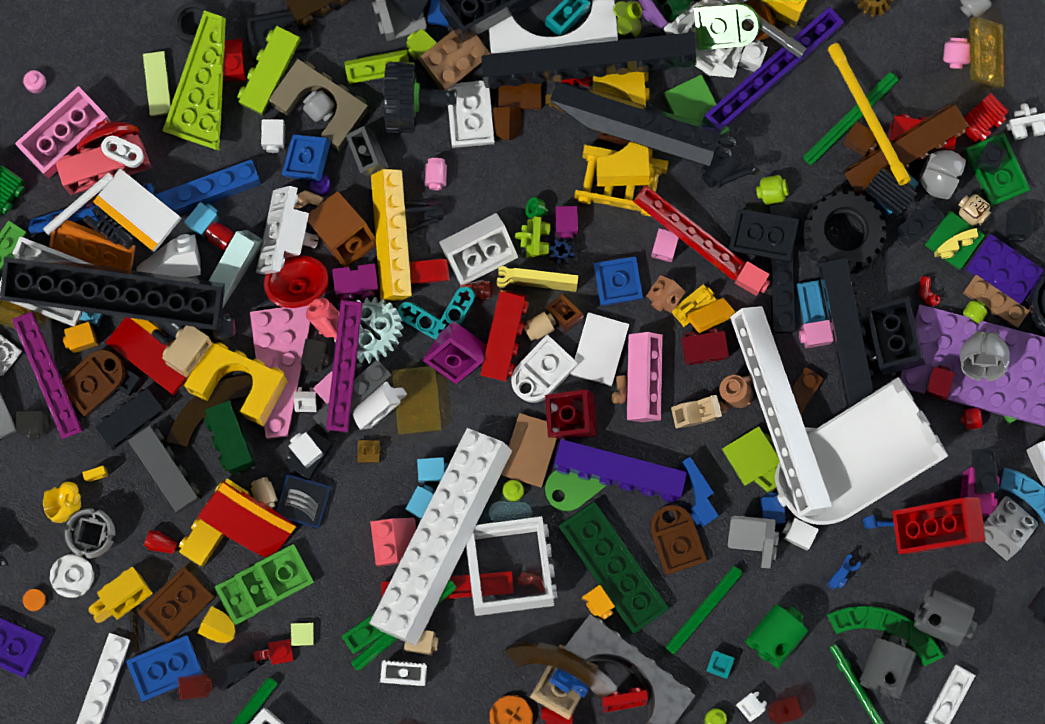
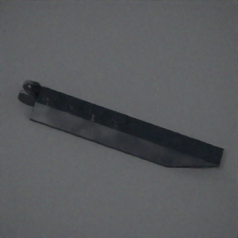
[550,82,736,167]

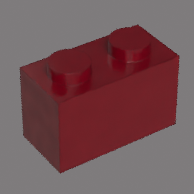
[681,329,729,366]

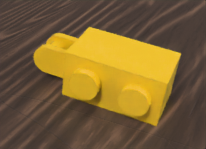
[89,566,153,623]

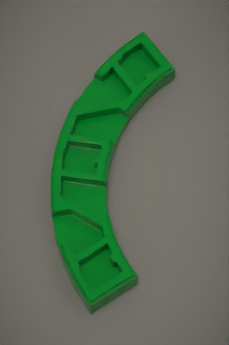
[827,606,944,666]

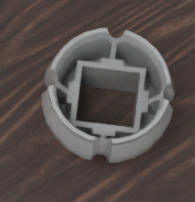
[918,150,966,200]
[960,331,1010,381]
[65,508,115,558]

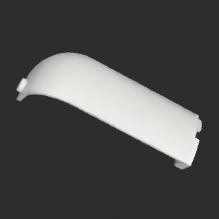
[775,377,948,525]

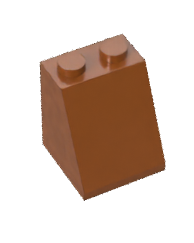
[307,191,376,268]

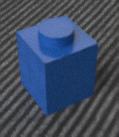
[760,493,785,525]

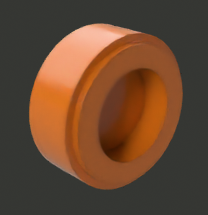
[23,589,46,611]

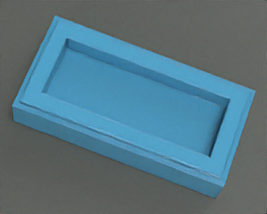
[797,280,826,324]

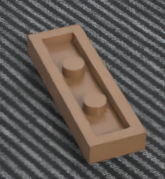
[963,275,1029,329]

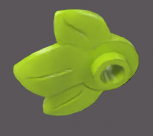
[613,1,642,37]

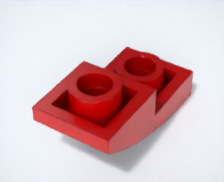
[409,259,450,285]

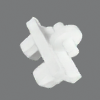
[1006,103,1045,140]

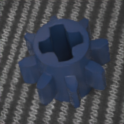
[549,238,575,266]

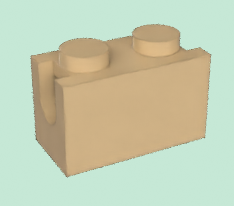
[162,326,212,378]

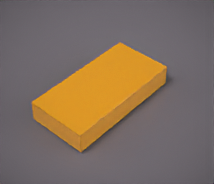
[687,298,735,333]

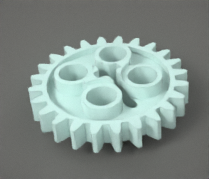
[334,297,403,363]

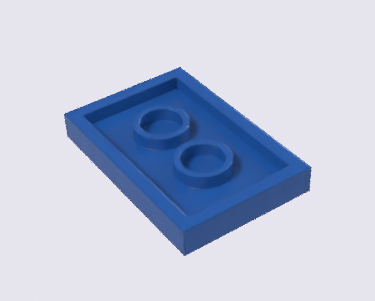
[126,635,204,702]

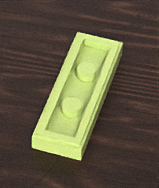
[143,51,171,117]

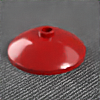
[77,120,140,154]
[264,255,329,308]

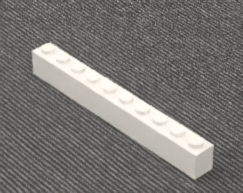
[730,306,832,517]

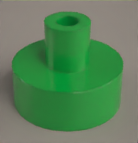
[525,197,548,219]

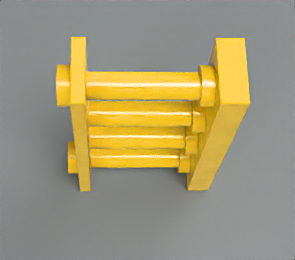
[574,145,668,216]

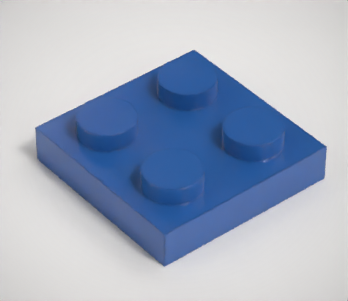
[282,135,331,181]
[593,256,643,306]

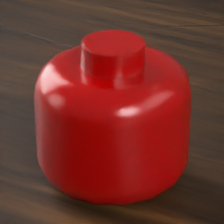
[961,408,983,430]

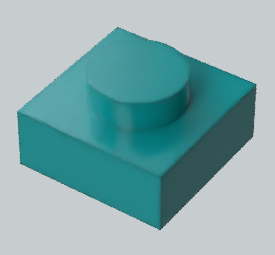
[706,651,734,679]

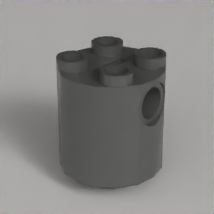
[913,588,977,647]
[860,635,917,699]

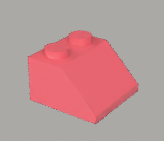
[371,518,416,567]

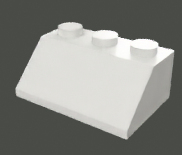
[439,213,518,286]

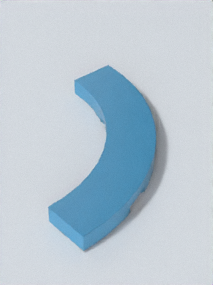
[999,467,1045,524]

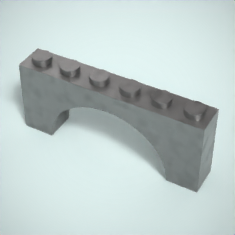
[564,614,695,724]

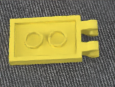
[497,266,578,292]

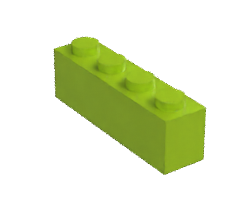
[238,26,301,115]

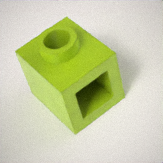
[406,28,436,60]

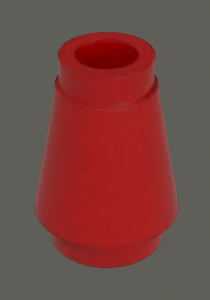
[144,529,177,554]

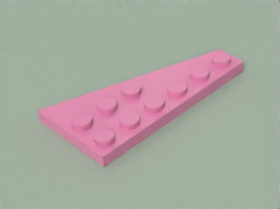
[250,305,311,439]

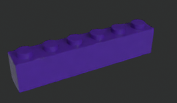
[553,439,687,502]

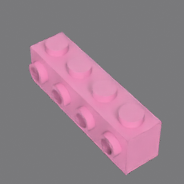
[627,332,662,422]

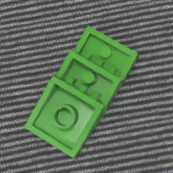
[215,544,314,626]

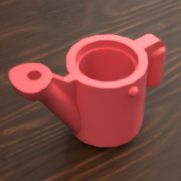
[306,298,339,340]

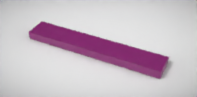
[326,300,363,432]
[12,311,83,439]

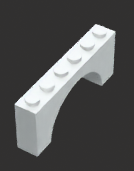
[489,0,618,54]

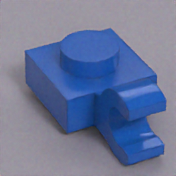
[826,555,861,590]
[549,668,589,697]

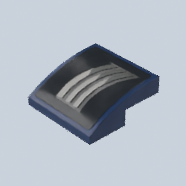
[275,475,331,529]

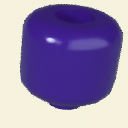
[310,174,332,196]

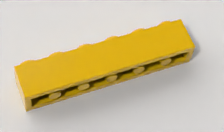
[371,169,412,301]

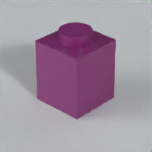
[555,206,578,239]

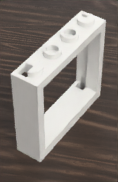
[466,517,557,616]

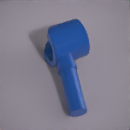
[863,515,894,529]

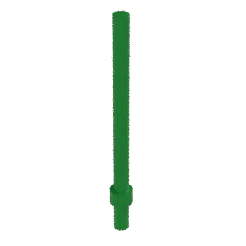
[829,643,884,724]

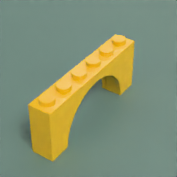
[592,71,653,186]

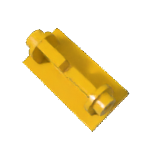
[672,284,717,327]

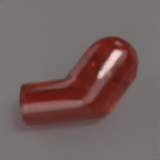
[517,571,545,594]

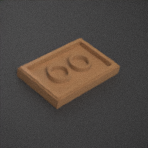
[501,413,557,488]

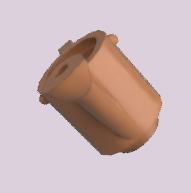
[719,375,754,413]

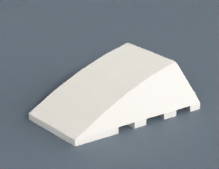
[664,0,751,77]

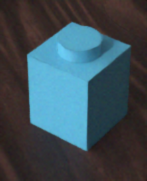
[185,202,219,238]
[417,458,449,483]
[406,485,435,519]

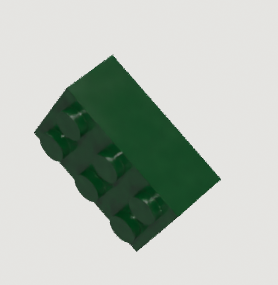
[203,401,256,475]

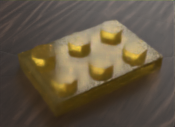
[969,17,1004,88]
[392,366,442,435]

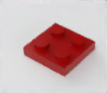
[602,688,648,713]

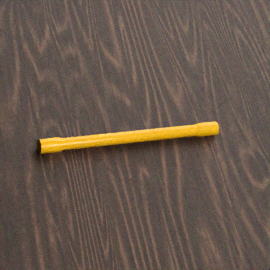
[828,43,911,185]

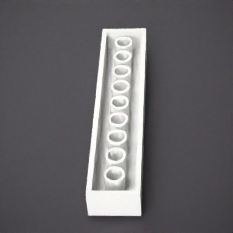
[370,428,512,646]

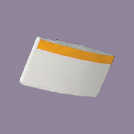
[93,169,182,252]

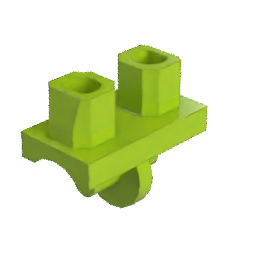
[515,216,550,259]

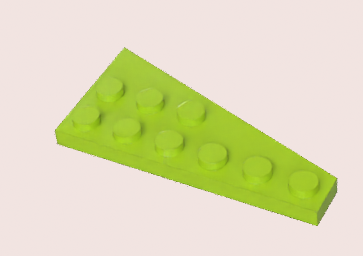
[163,11,226,151]

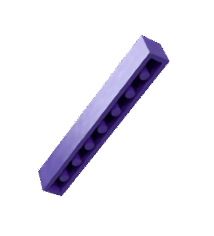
[702,6,844,131]

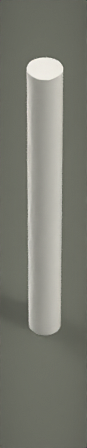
[43,173,114,235]

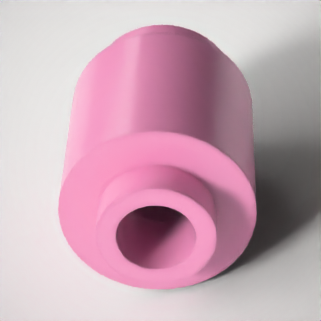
[425,158,447,190]

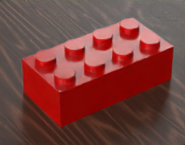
[892,497,986,554]

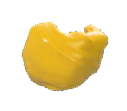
[43,482,81,523]

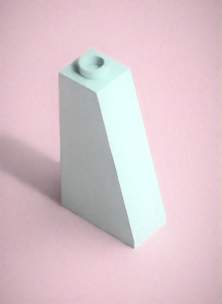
[209,230,263,307]

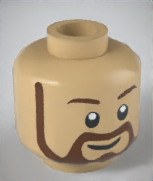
[959,194,991,226]

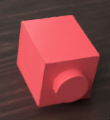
[735,261,770,296]

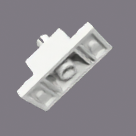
[256,186,318,275]

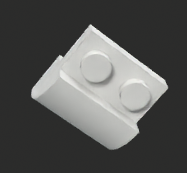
[353,382,407,430]

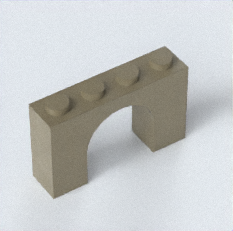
[269,59,369,151]

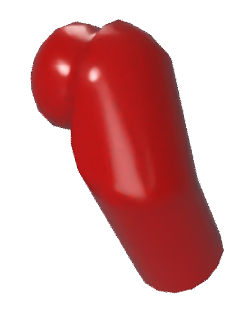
[919,277,940,307]

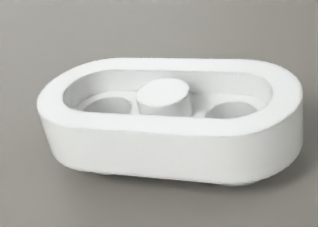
[101,136,144,168]

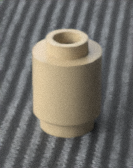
[523,312,556,341]
[251,477,278,508]

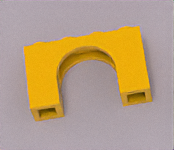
[184,342,288,426]

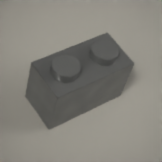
[346,126,389,177]

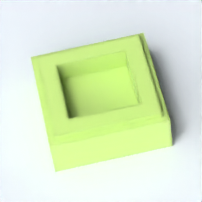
[291,623,314,646]

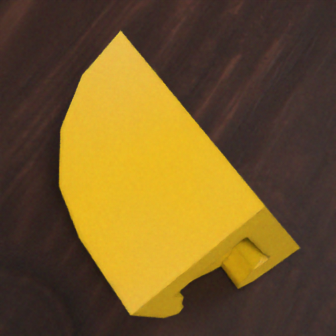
[198,606,235,643]

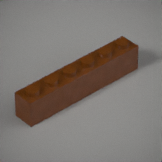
[843,102,968,195]

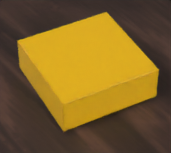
[82,466,109,482]

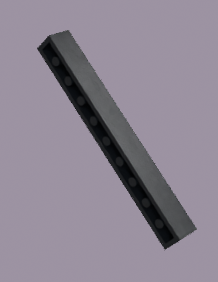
[481,32,697,89]

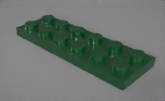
[559,501,669,634]

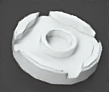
[50,554,94,598]

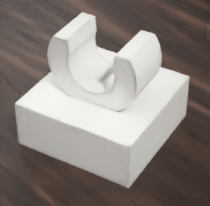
[294,387,317,412]
[736,692,767,722]

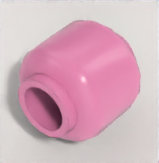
[943,38,972,69]

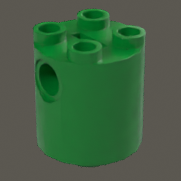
[744,604,809,669]

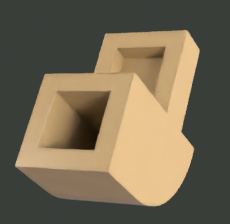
[671,395,722,428]

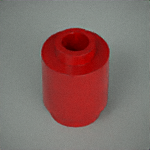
[204,222,235,252]

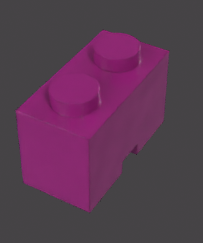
[332,263,379,300]

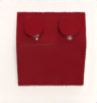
[545,389,597,439]

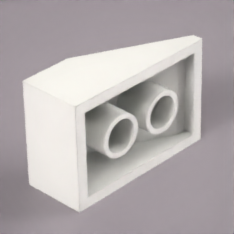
[136,234,201,278]

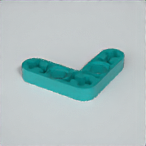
[397,286,476,340]

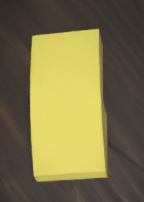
[934,228,978,259]

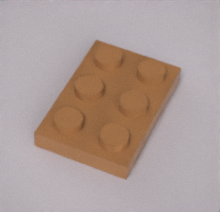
[418,30,490,89]

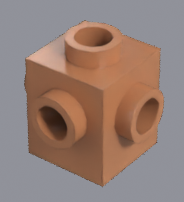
[646,275,685,313]

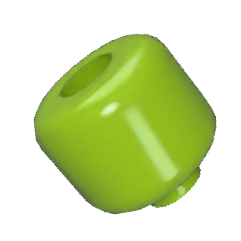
[963,300,988,324]
[503,480,524,502]
[704,708,727,724]

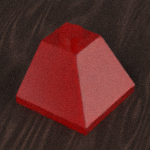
[223,39,246,83]

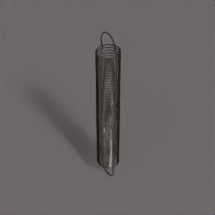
[129,606,140,658]

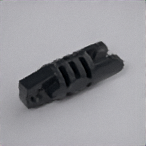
[83,207,134,250]

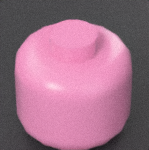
[24,70,46,93]

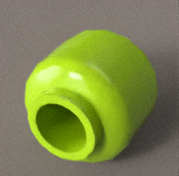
[756,175,789,204]

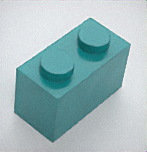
[545,0,590,37]

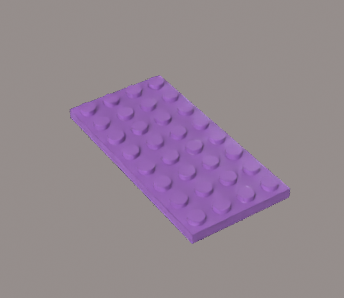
[900,305,1045,427]

